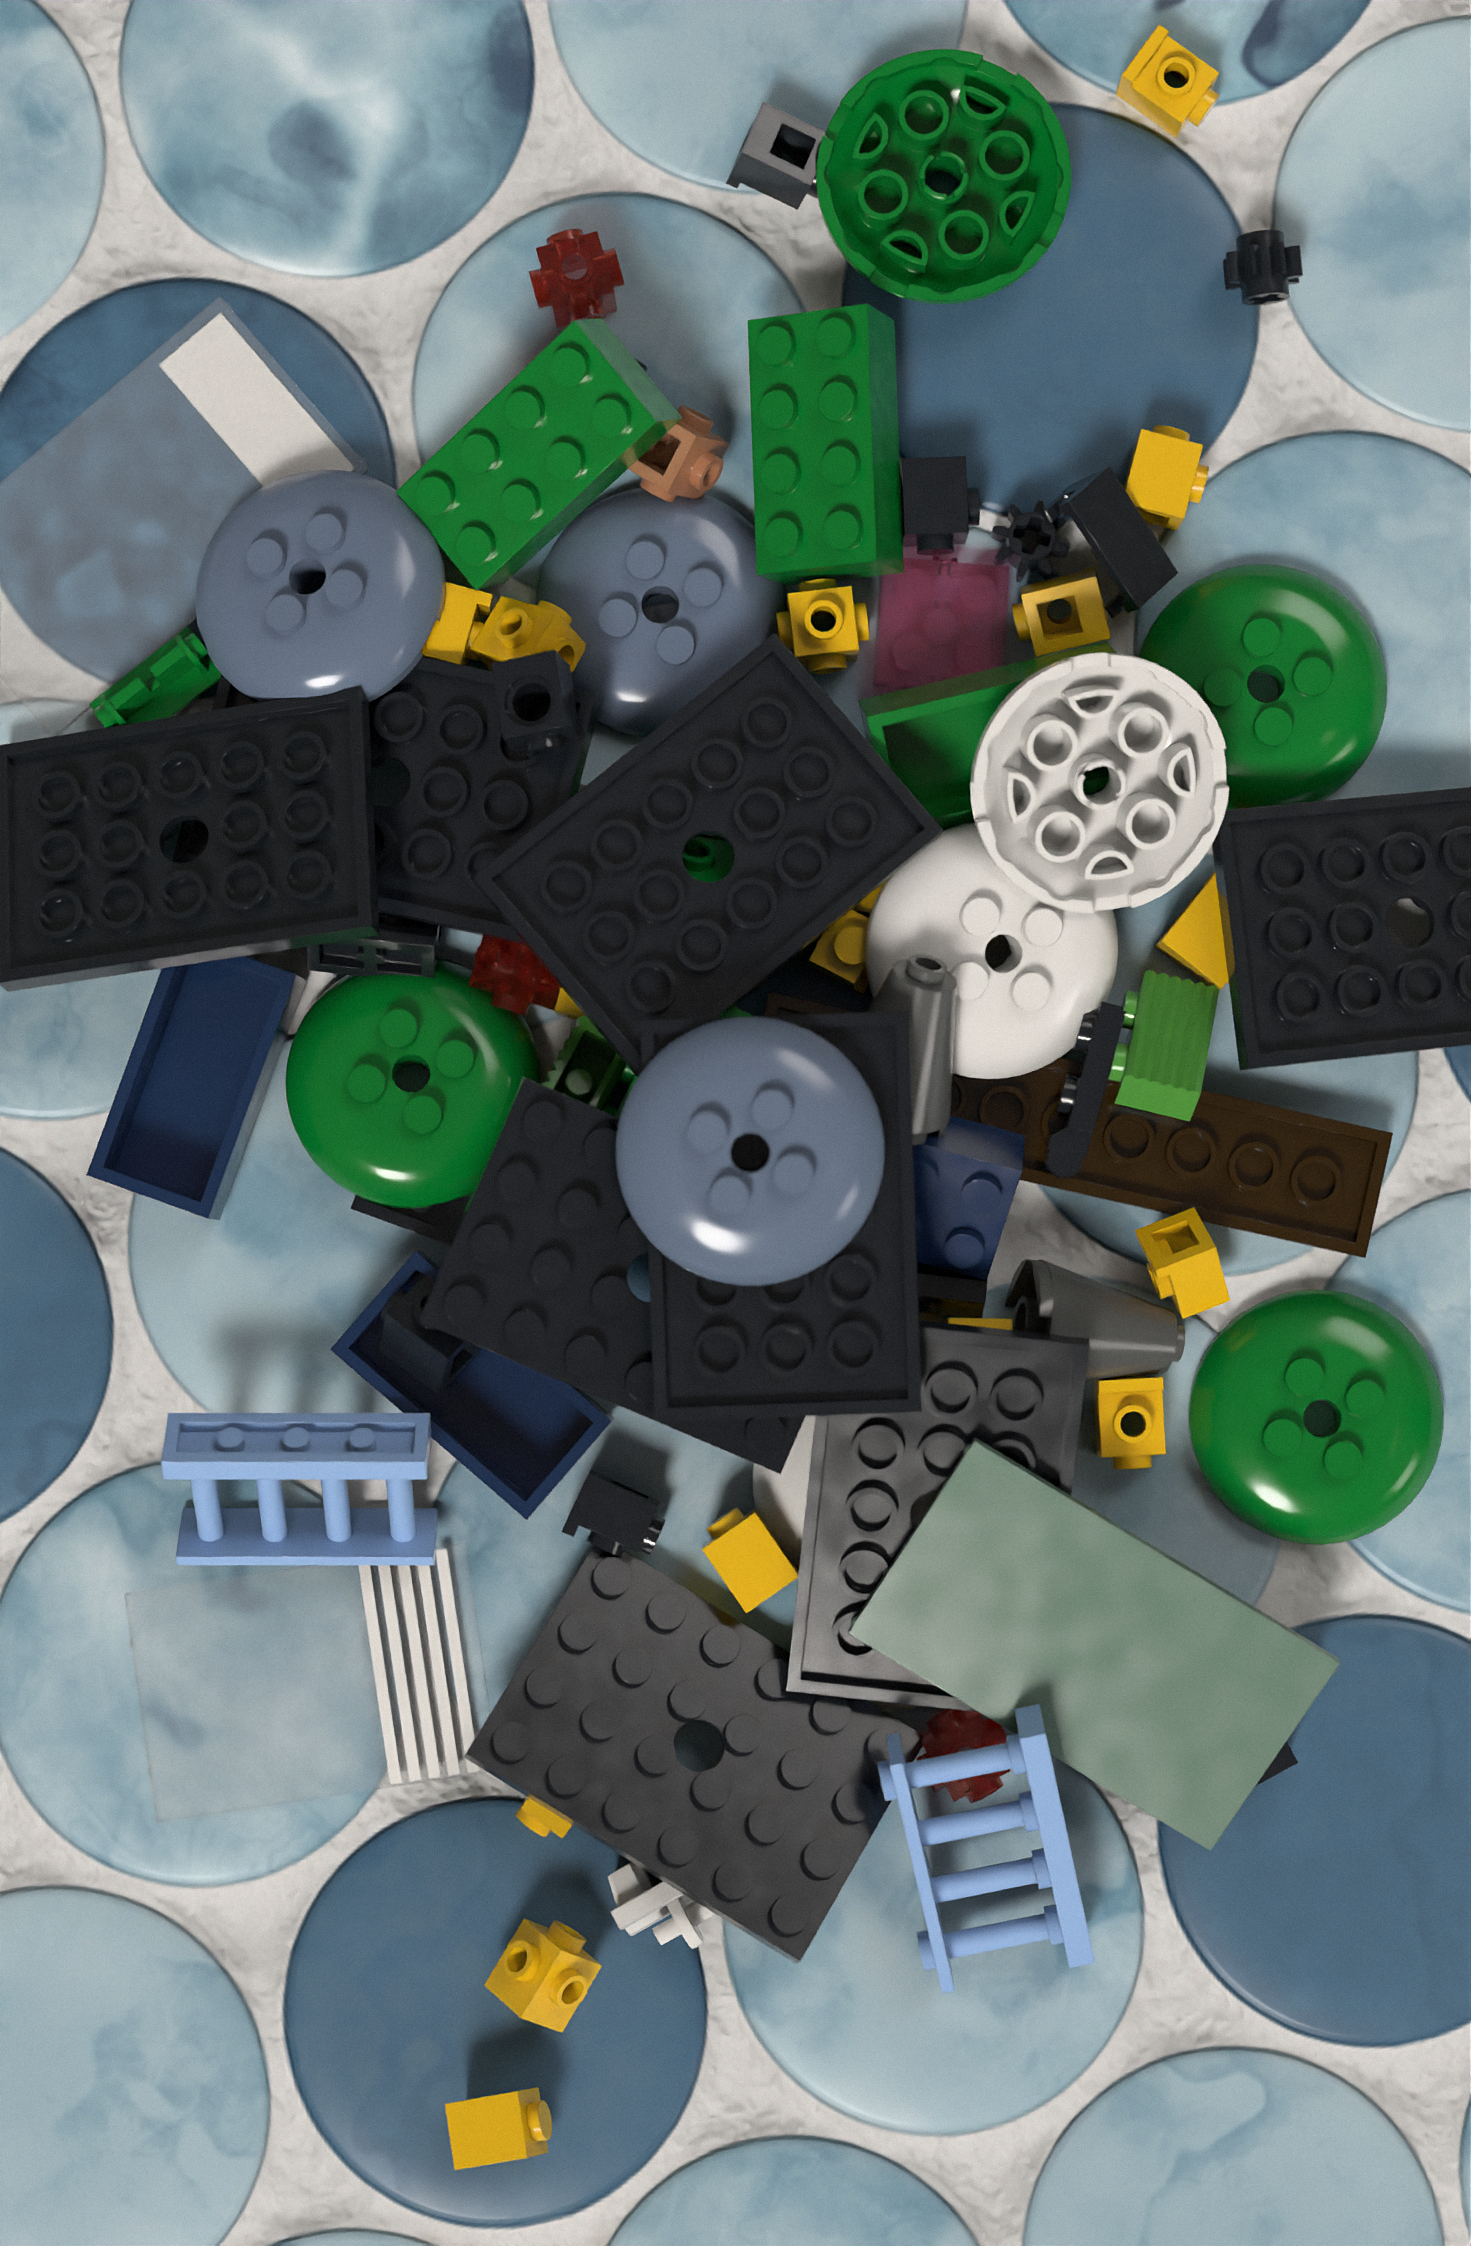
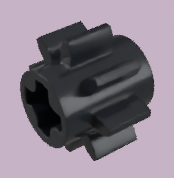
[1223,230,1303,306]
[990,501,1070,583]

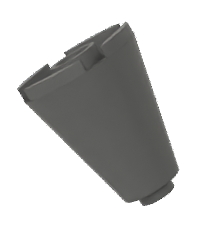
[866,954,957,1145]
[1005,1259,1185,1381]

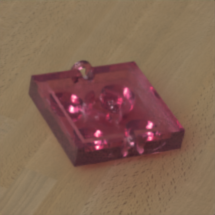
[873,556,1009,689]

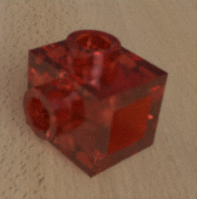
[528,229,624,328]
[468,936,561,1016]
[916,1709,1011,1803]

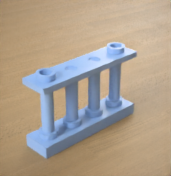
[161,1413,438,1565]
[878,1704,1095,1994]

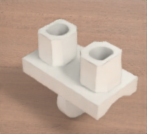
[608,1863,716,1949]

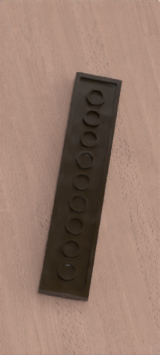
[764,992,1393,1258]

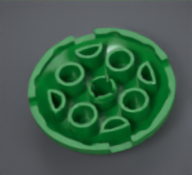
[816,49,1071,304]
[1138,564,1387,810]
[285,959,541,1208]
[1188,1289,1444,1545]

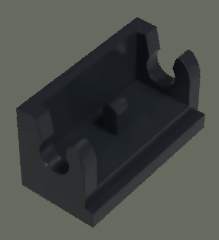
[1042,466,1178,618]
[306,915,444,978]

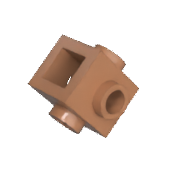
[628,404,730,502]

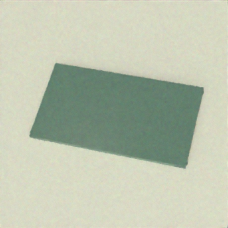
[848,1437,1340,1851]

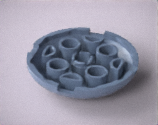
[195,470,445,702]
[535,487,787,738]
[616,1017,884,1285]

